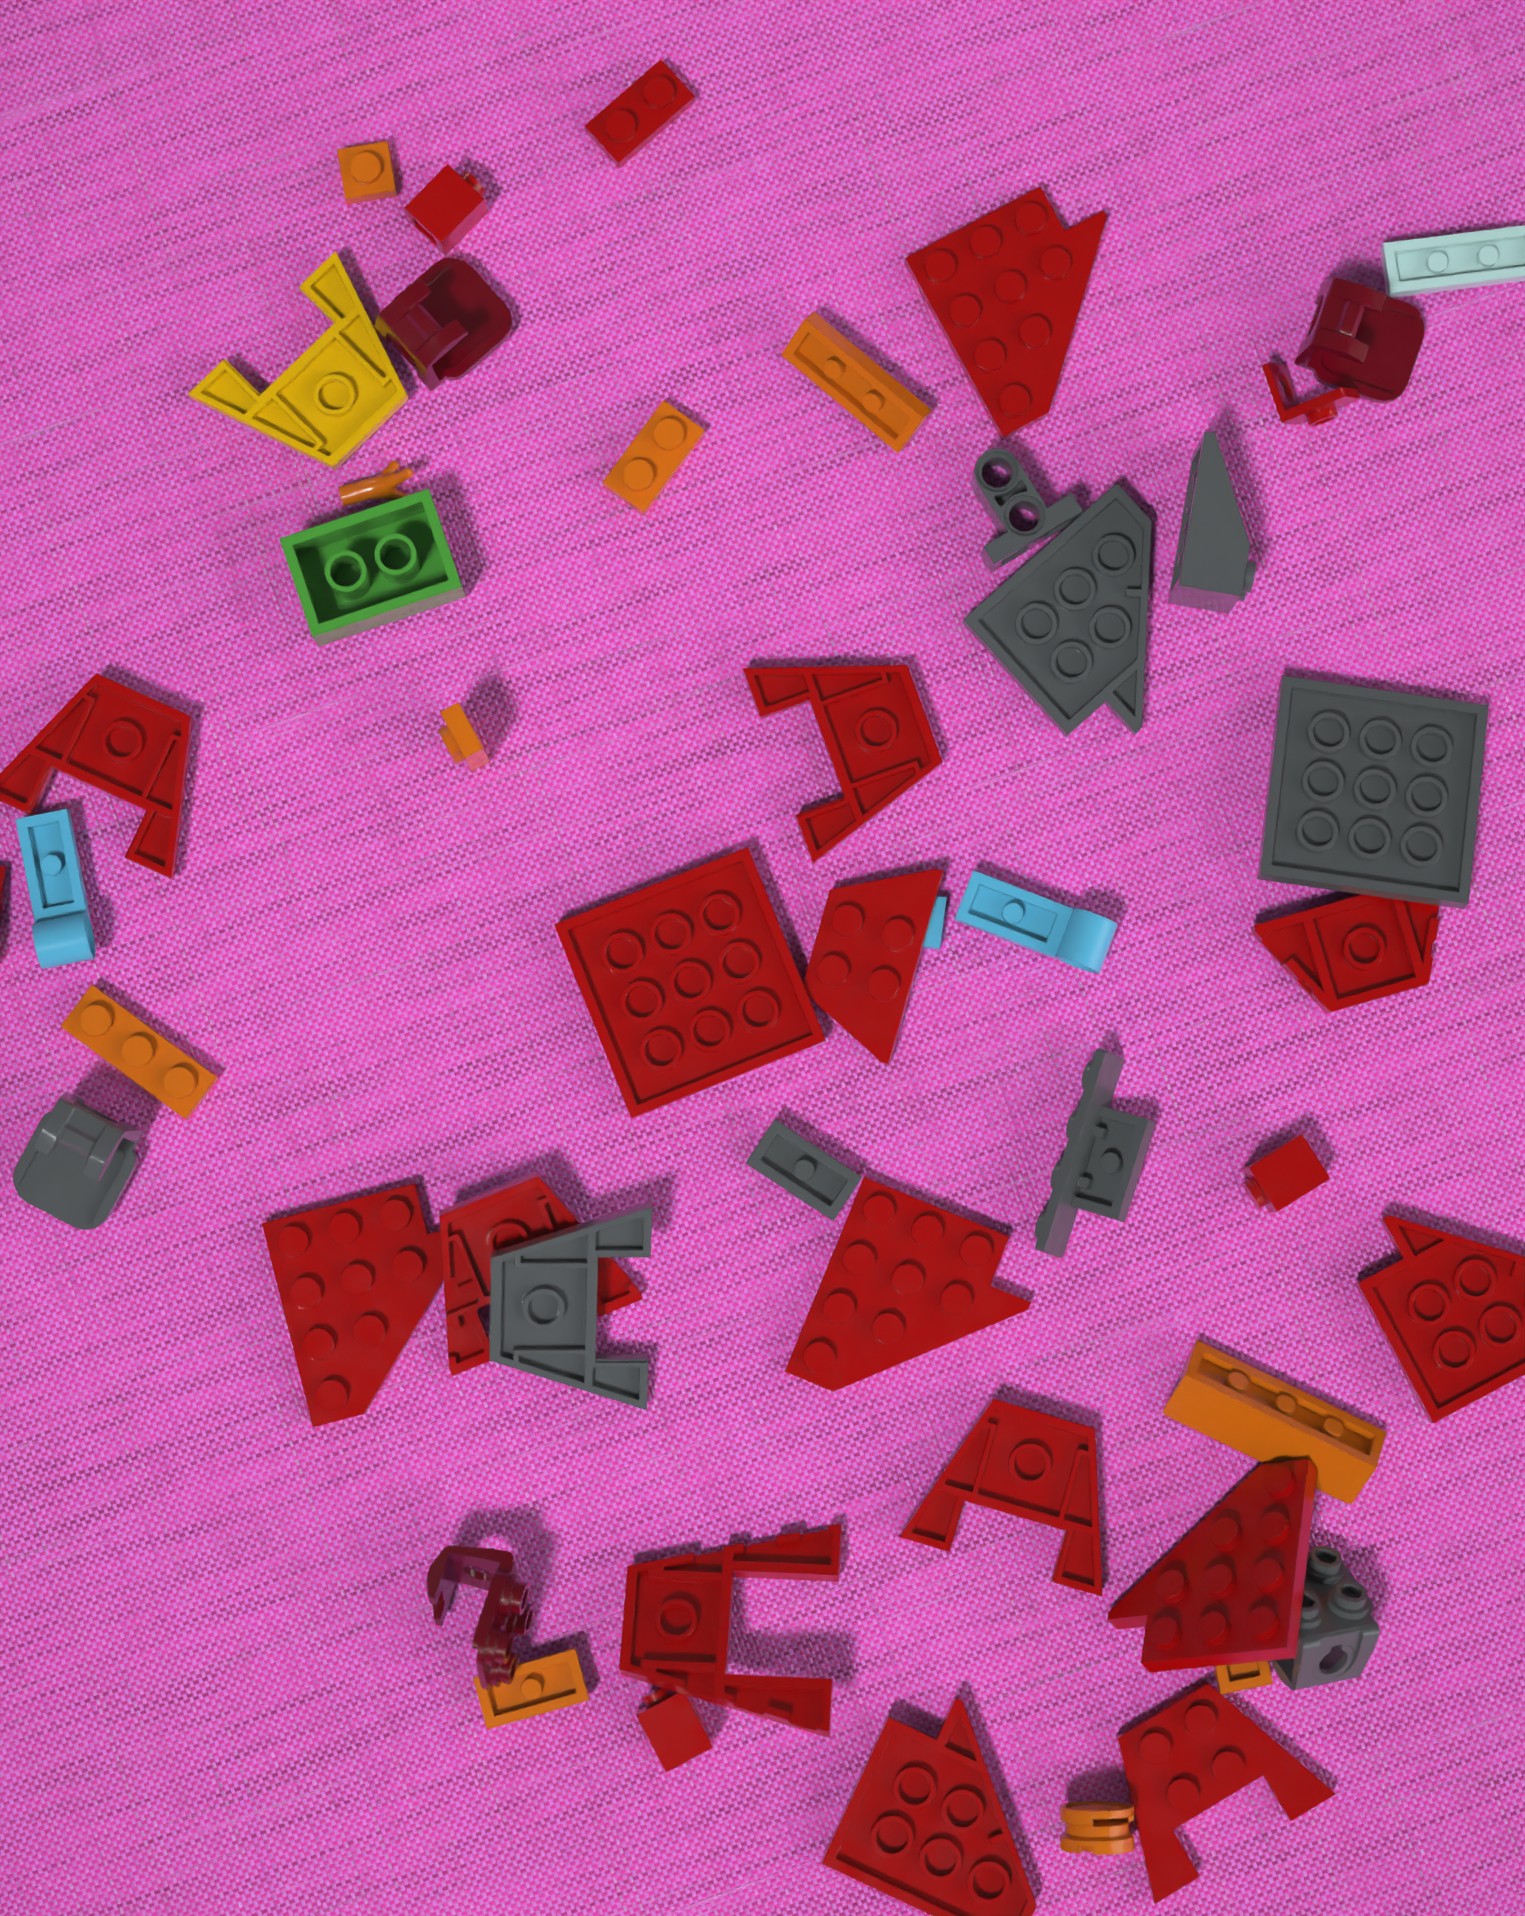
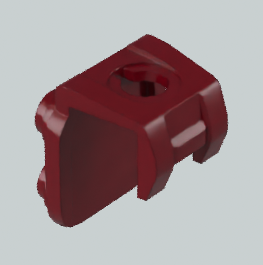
[374,258,513,391]
[1294,277,1425,404]
[427,1545,534,1691]

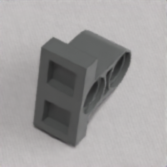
[971,449,1083,573]

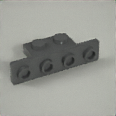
[1035,1049,1156,1258]

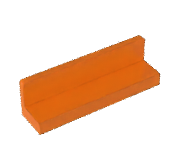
[1163,1340,1387,1504]

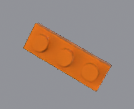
[781,312,932,453]
[60,985,220,1120]

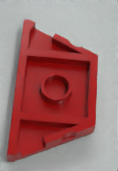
[803,869,944,1065]
[1250,895,1440,1014]

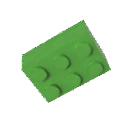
[279,488,466,647]

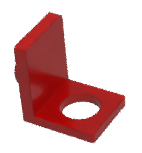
[1262,362,1361,427]

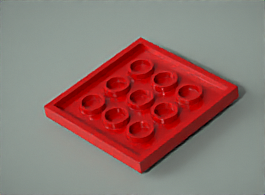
[554,847,826,1119]

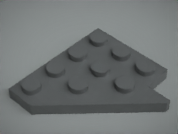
[962,483,1152,737]

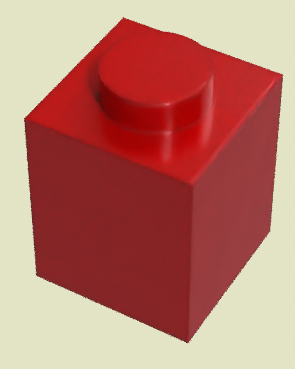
[404,164,488,256]
[1242,1134,1331,1213]
[636,1687,714,1773]

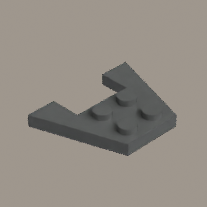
[489,1202,652,1410]

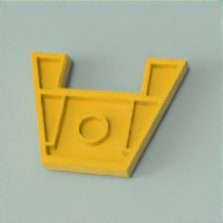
[188,251,409,471]

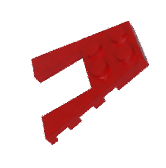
[619,1524,842,1737]

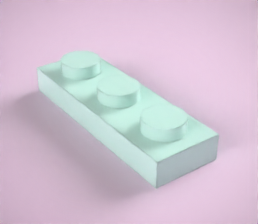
[1380,225,1525,298]

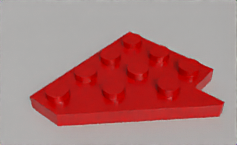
[904,186,1107,441]
[785,1177,1031,1392]
[262,1183,444,1427]
[1107,1459,1317,1673]

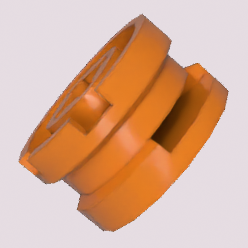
[1060,1801,1134,1855]

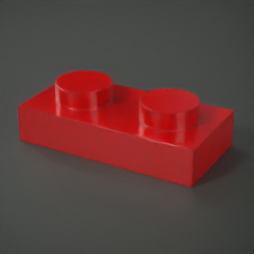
[584,59,695,169]

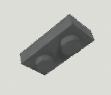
[746,1120,862,1221]

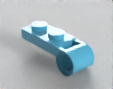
[15,809,96,969]
[954,870,1118,974]

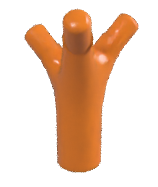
[338,460,413,506]

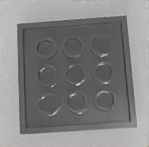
[1257,676,1489,909]

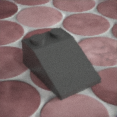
[1168,432,1256,614]

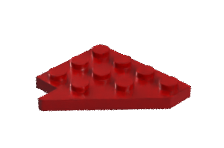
[1355,1215,1525,1423]
[821,1696,1037,1916]

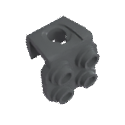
[12,1092,143,1230]
[1271,1546,1380,1691]

